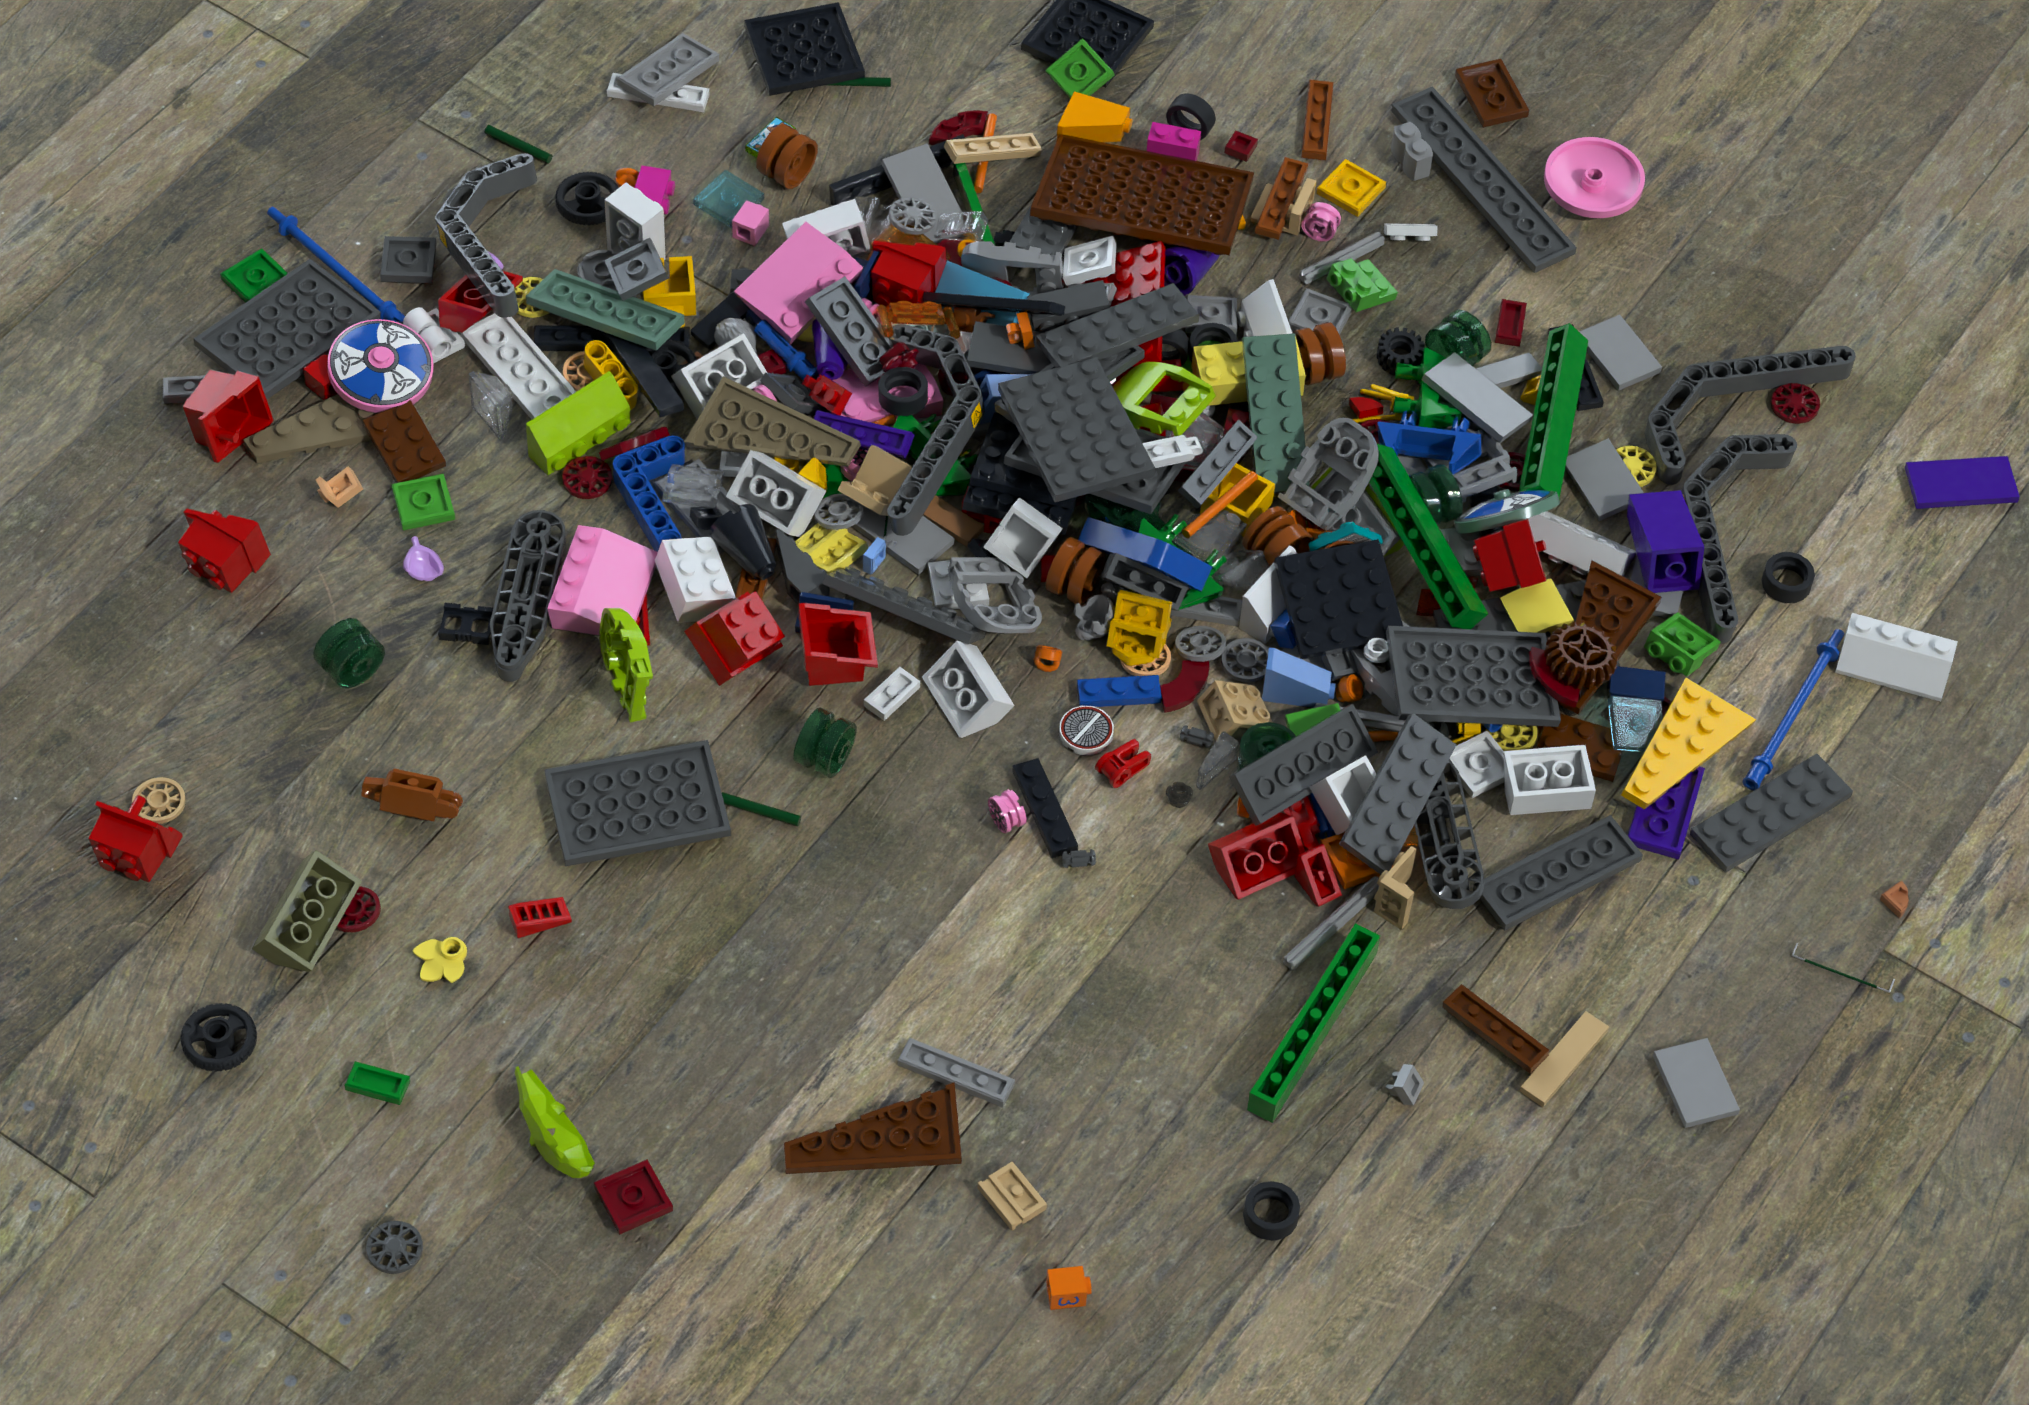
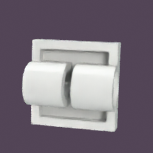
[403,307,465,364]

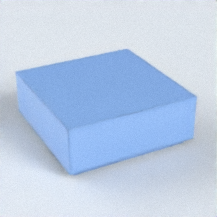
[863,537,886,575]

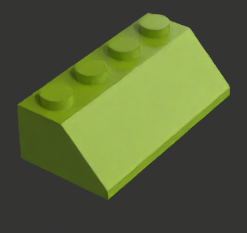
[526,371,631,475]

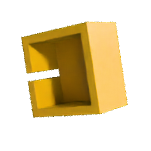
[643,256,696,316]
[1200,463,1275,537]

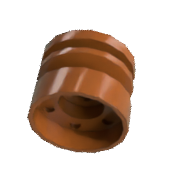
[1242,506,1314,570]

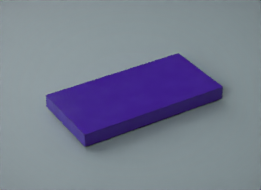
[1905,456,2020,509]
[1628,766,1705,860]

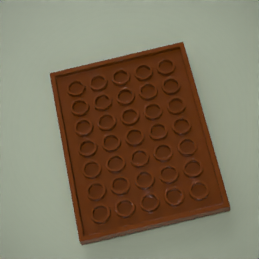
[1030,134,1254,256]

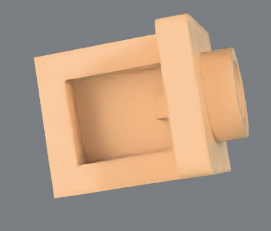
[315,467,363,508]

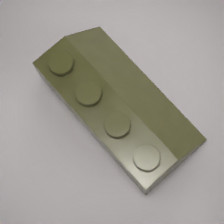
[252,850,362,972]

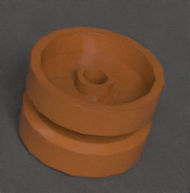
[756,124,818,189]
[1293,322,1346,385]
[1046,537,1107,606]

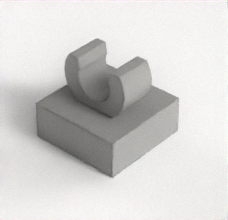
[1386,1064,1424,1105]

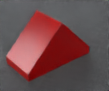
[1295,844,1342,907]

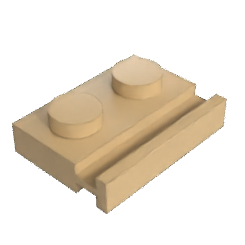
[977,1162,1047,1231]

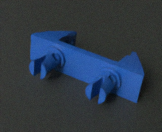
[1378,411,1482,475]

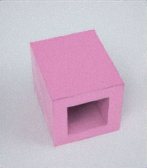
[732,200,769,246]

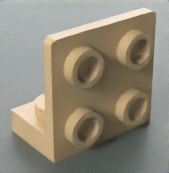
[1251,178,1316,236]
[837,445,912,516]
[1197,680,1275,744]
[1374,846,1416,930]

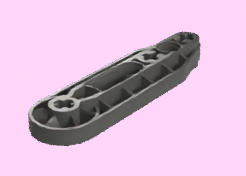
[490,510,566,682]
[1414,758,1484,909]

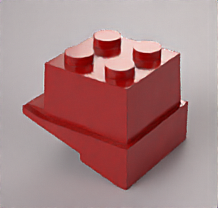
[871,240,946,311]
[183,370,274,463]
[178,509,271,593]
[1473,519,1546,592]
[684,591,785,686]
[799,603,878,686]
[88,795,183,882]

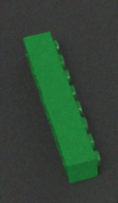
[1519,323,1589,499]
[1369,444,1488,630]
[1247,923,1380,1123]

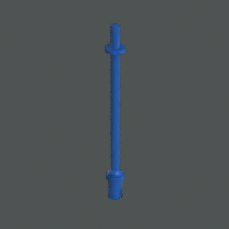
[267,207,405,323]
[1742,629,1844,791]

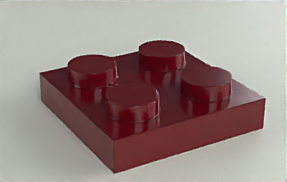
[594,1159,673,1235]

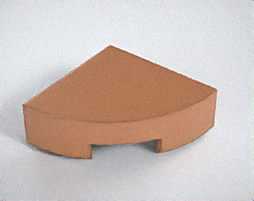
[1880,880,1909,918]

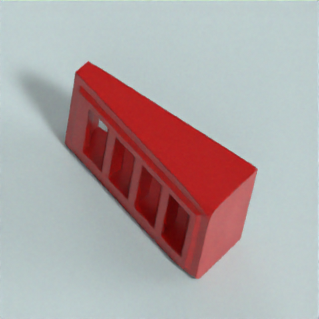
[508,897,572,938]

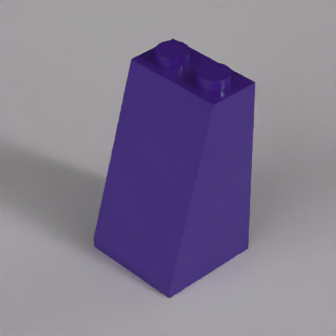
[1627,490,1704,593]

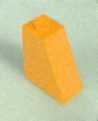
[1057,91,1133,142]

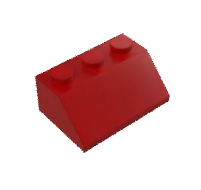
[438,271,523,333]
[1208,812,1305,900]

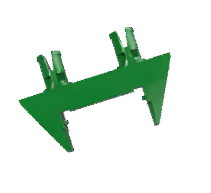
[1393,348,1462,429]
[893,414,978,496]
[1138,514,1227,611]

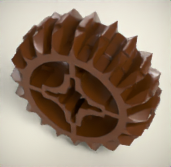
[1544,621,1618,690]

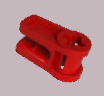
[1095,738,1151,788]

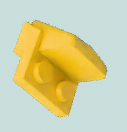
[1107,590,1172,666]

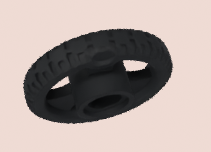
[555,171,619,226]
[644,340,697,394]
[181,1003,257,1072]

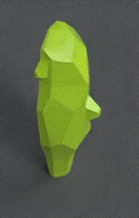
[515,1066,595,1178]

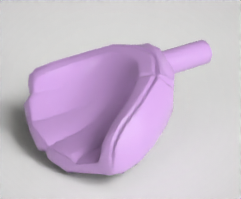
[403,536,444,581]

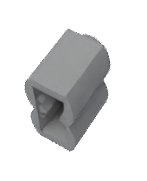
[1391,122,1433,181]

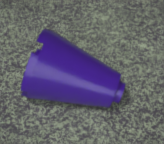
[1164,245,1220,296]
[812,319,848,380]

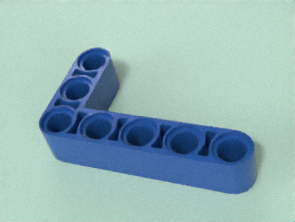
[613,435,685,552]
[1078,517,1212,592]

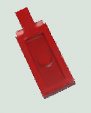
[802,375,852,415]
[1284,795,1321,850]

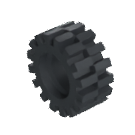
[1376,327,1425,375]

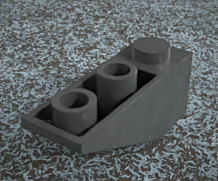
[776,529,830,605]

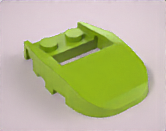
[1113,362,1216,436]
[599,608,653,723]

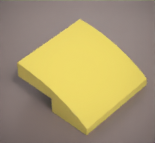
[795,516,868,573]
[1500,579,1575,634]

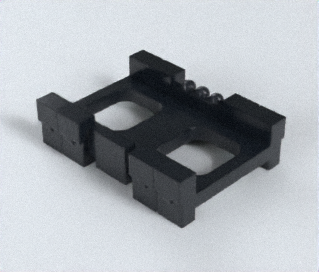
[438,603,493,645]

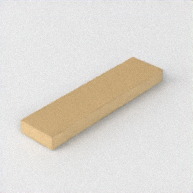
[944,133,1043,164]
[1519,1011,1609,1107]

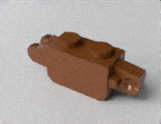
[361,769,463,821]

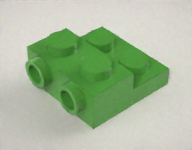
[1327,258,1398,312]
[1643,612,1721,677]

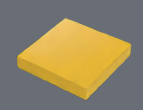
[1316,159,1386,217]

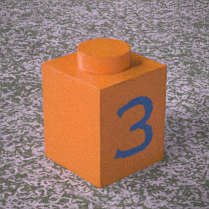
[1046,1266,1092,1310]

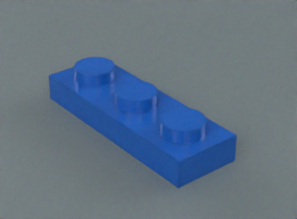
[1077,675,1161,707]

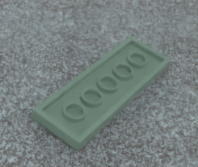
[526,269,685,350]
[1242,333,1309,493]

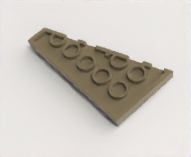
[684,376,861,467]
[243,394,378,463]

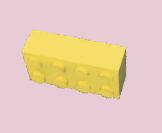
[1191,336,1306,406]

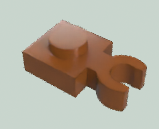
[951,307,995,334]

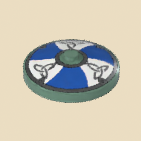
[1454,489,1560,533]

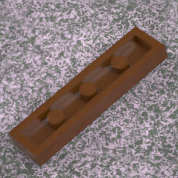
[1442,984,1550,1074]

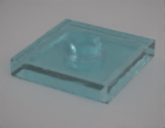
[693,170,764,228]
[1608,696,1663,752]

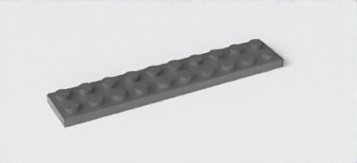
[1391,86,1577,273]

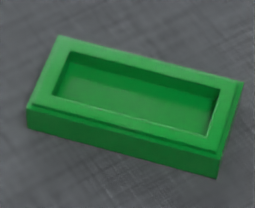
[344,1061,410,1105]

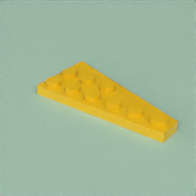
[1621,678,1756,809]

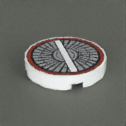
[1059,705,1114,756]

